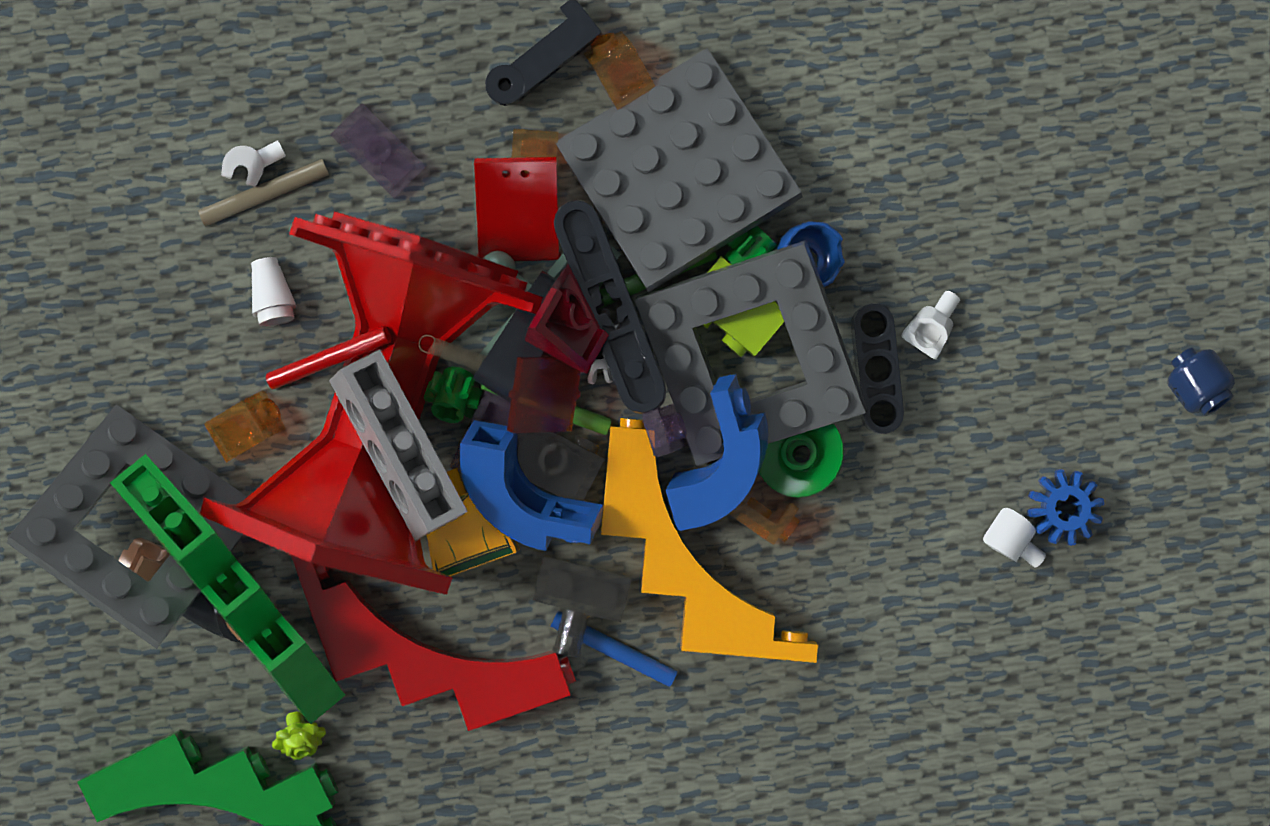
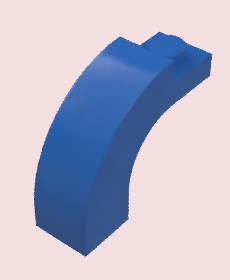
[666,374,768,531]
[460,420,603,551]

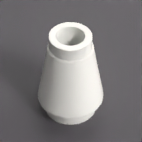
[251,257,297,326]

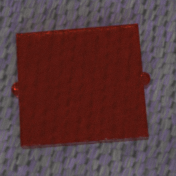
[507,357,581,433]

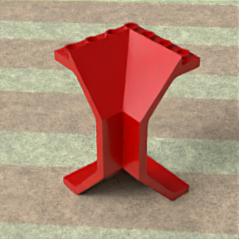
[199,211,543,595]

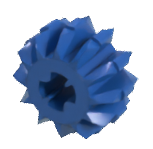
[1027,469,1104,546]

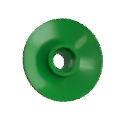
[759,423,844,498]

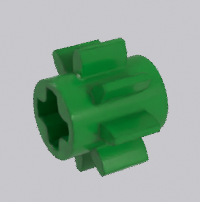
[723,226,778,265]
[423,367,483,423]

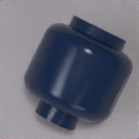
[1167,347,1235,416]

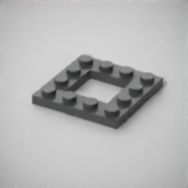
[635,240,867,466]
[7,404,247,649]

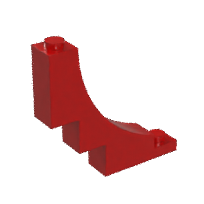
[291,555,576,731]

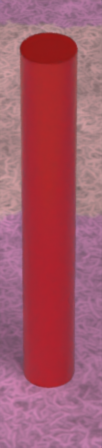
[266,326,392,390]

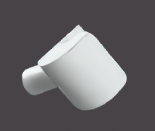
[221,140,286,187]
[901,291,960,360]
[983,508,1046,567]

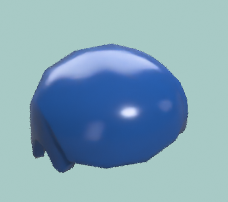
[777,221,845,287]

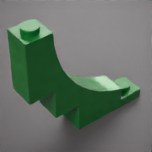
[110,454,345,724]

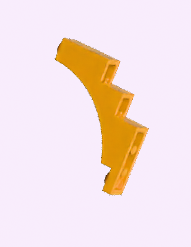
[601,418,818,663]

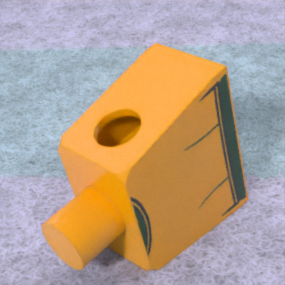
[427,468,520,576]

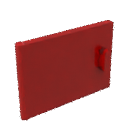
[474,157,561,261]

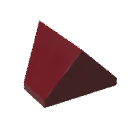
[525,264,609,373]

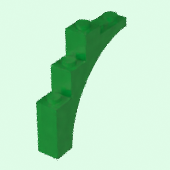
[77,730,339,826]

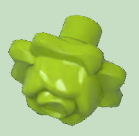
[272,712,326,760]

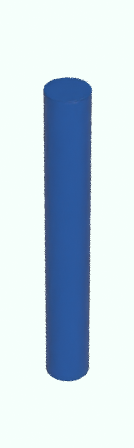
[550,611,678,687]

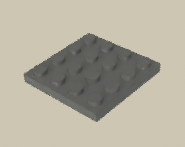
[555,48,803,292]

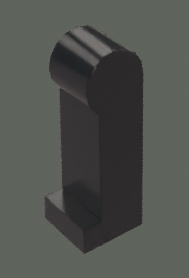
[485,0,603,106]

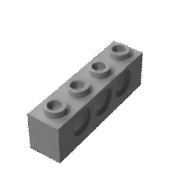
[329,350,468,541]

